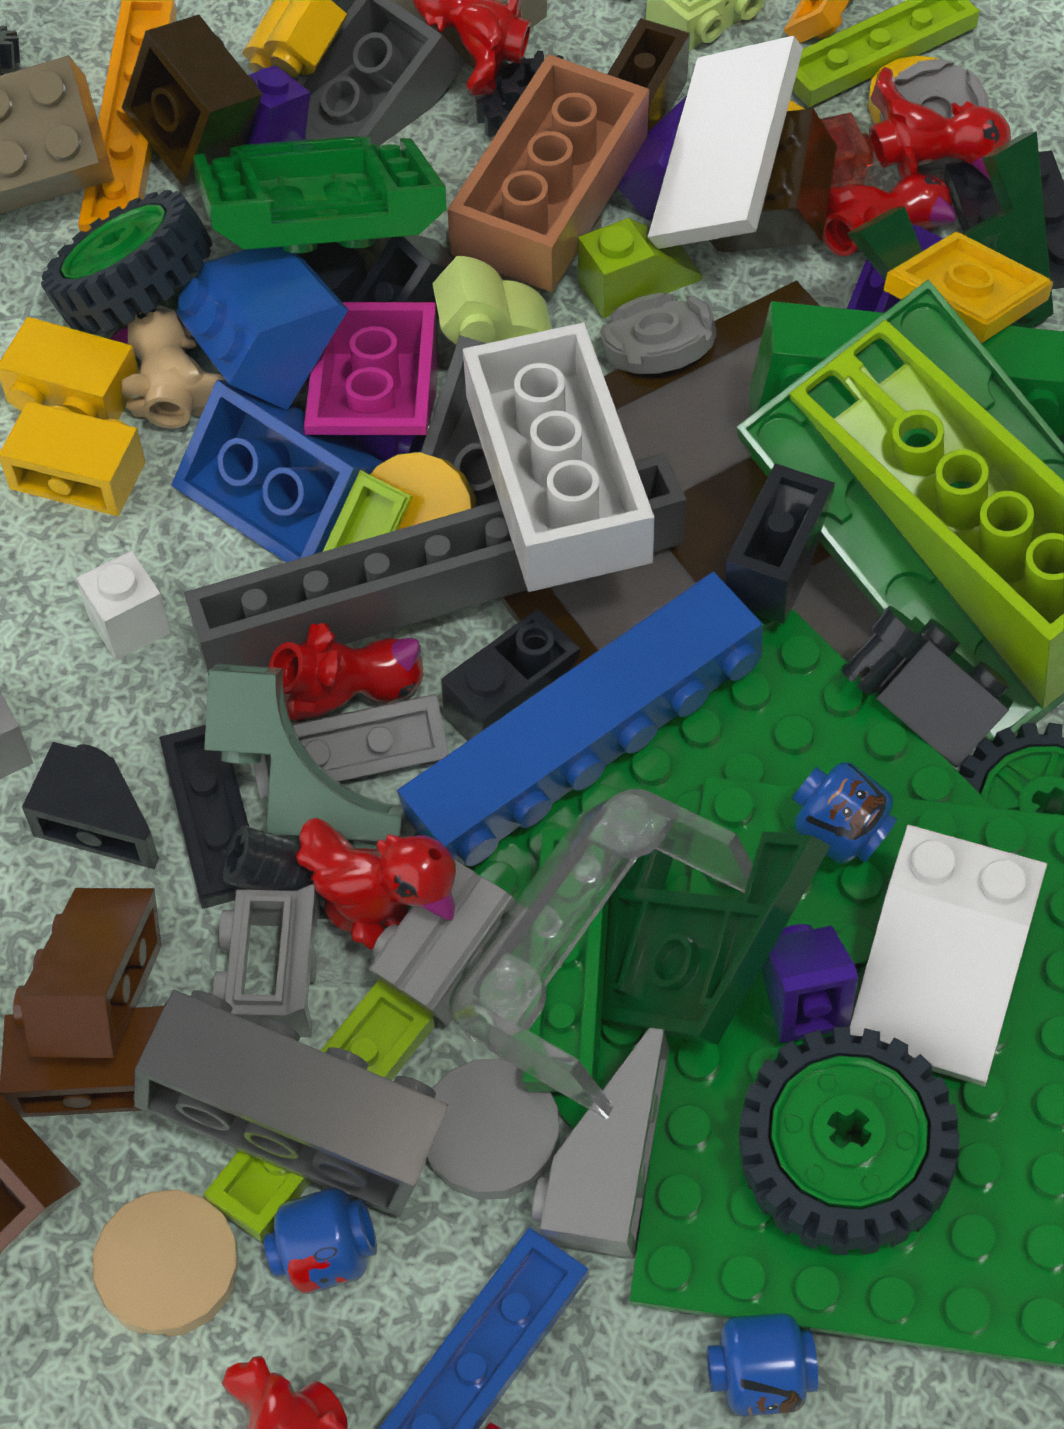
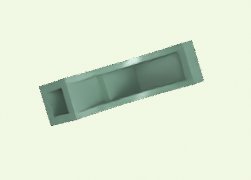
[204,664,404,849]

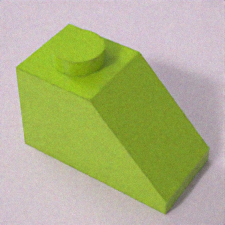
[577,218,702,319]

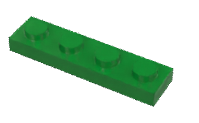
[522,826,613,1092]

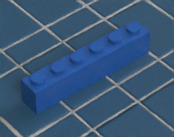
[397,571,763,866]

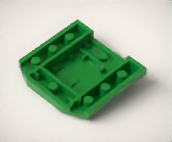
[193,136,447,253]

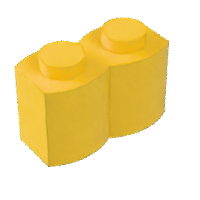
[242,0,347,77]

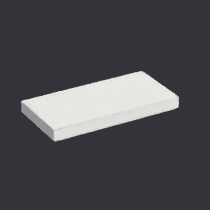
[648,36,803,249]

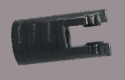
[222,825,326,913]

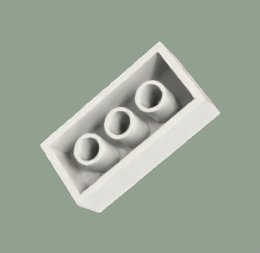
[463,322,654,592]

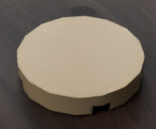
[93,1189,239,1337]

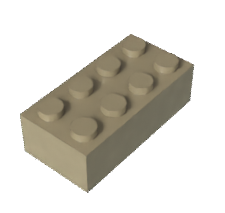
[0,55,115,214]

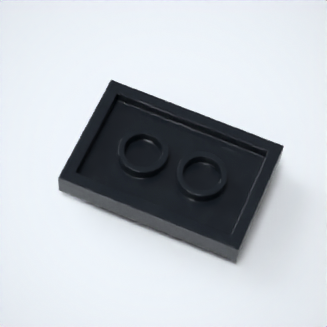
[944,150,1064,290]

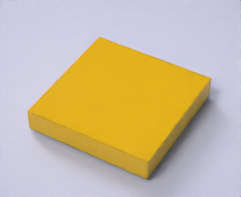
[883,231,1053,343]

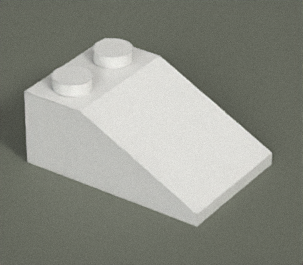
[850,825,1047,1087]

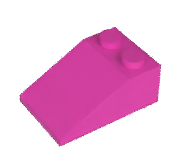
[304,302,439,435]

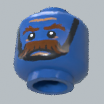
[792,762,898,864]
[707,1313,818,1417]

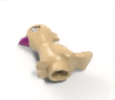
[109,305,225,429]

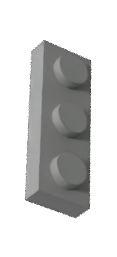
[253,694,449,799]

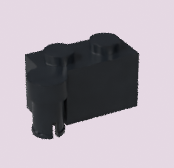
[841,606,1013,768]

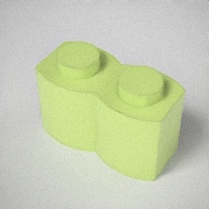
[432,256,552,345]

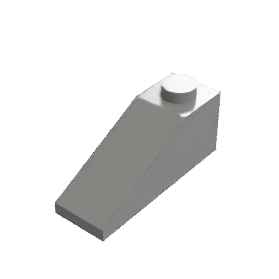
[532,1028,669,1259]

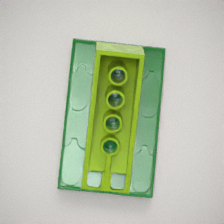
[737,279,1064,742]

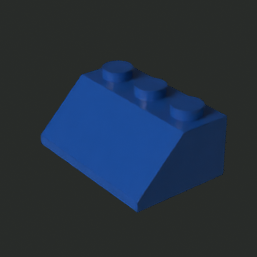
[175,247,348,411]
[171,380,383,562]

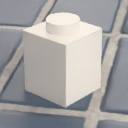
[76,550,171,661]

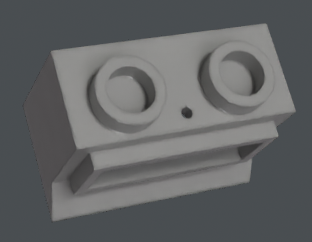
[212,884,322,1038]

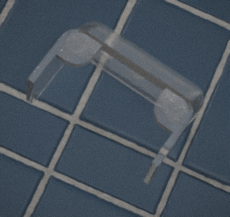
[449,789,752,1119]

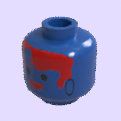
[264,1188,377,1294]

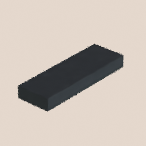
[159,725,249,909]

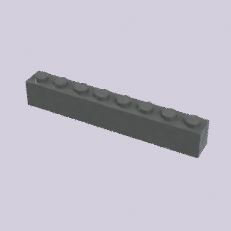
[184,452,687,674]

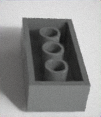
[134,989,449,1217]

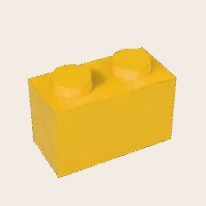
[0,316,139,420]
[0,401,146,517]

